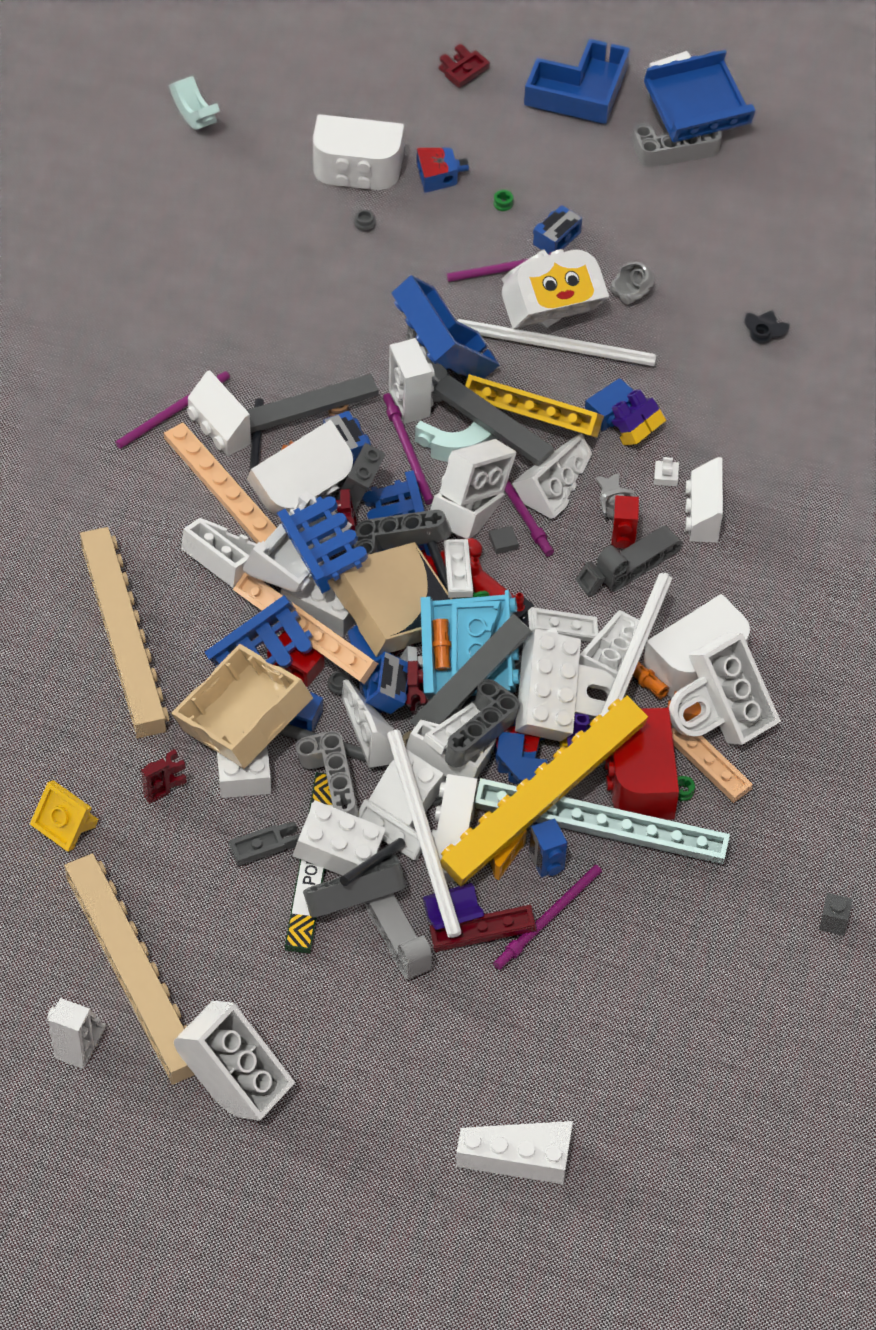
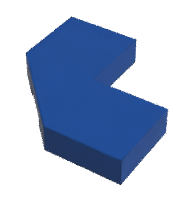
[497,732,547,783]

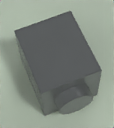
[819,893,853,936]

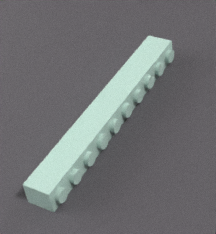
[474,778,730,864]

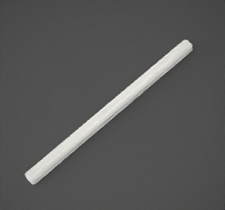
[457,319,656,366]
[601,573,672,716]
[387,729,461,938]

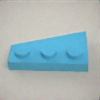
[452,601,502,677]

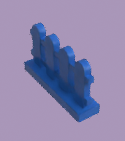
[363,470,431,557]
[277,496,368,594]
[204,595,313,668]

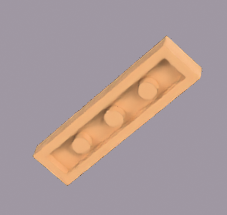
[671,720,753,803]

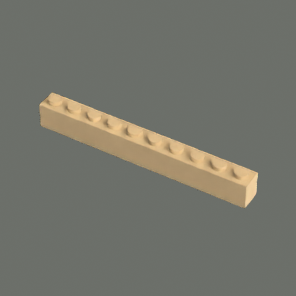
[80,527,169,739]
[64,853,195,1085]

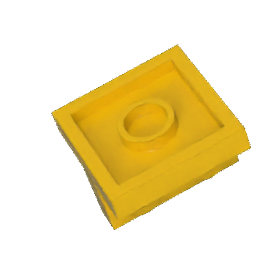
[30,780,99,852]

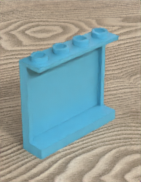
[420,590,520,699]

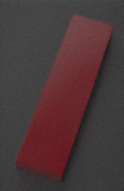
[429,904,537,952]

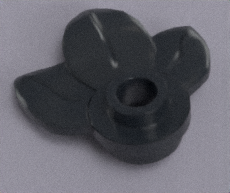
[744,310,790,343]

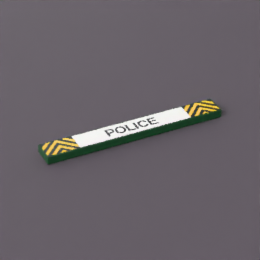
[285,772,333,954]

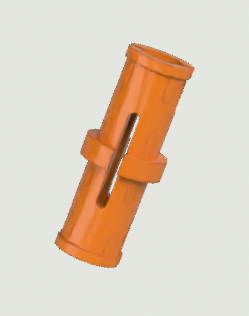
[432,619,452,671]
[633,661,669,699]

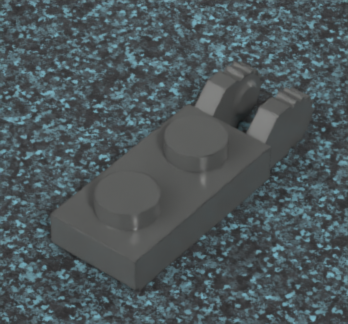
[228,822,300,866]

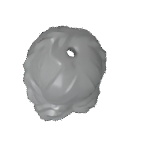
[610,261,654,305]

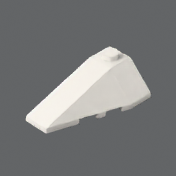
[512,433,592,519]
[579,610,639,688]
[342,680,394,768]

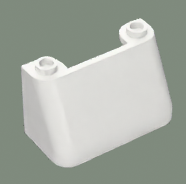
[243,491,352,593]

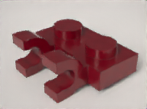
[438,43,490,88]
[336,489,357,531]
[406,661,429,714]
[141,749,187,804]

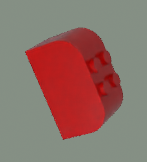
[604,708,679,820]

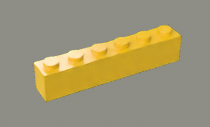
[465,374,604,438]

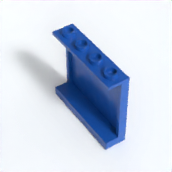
[644,50,756,142]

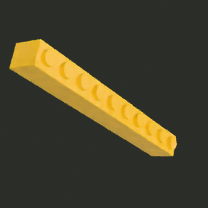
[440,695,648,887]

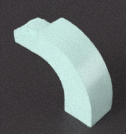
[168,76,220,130]
[415,421,498,462]

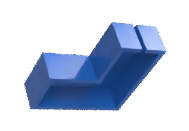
[524,39,630,124]
[391,275,500,379]

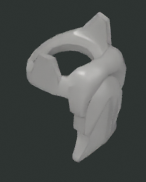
[596,473,636,518]

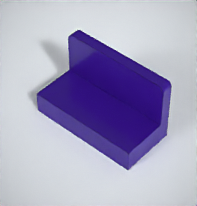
[423,883,484,930]

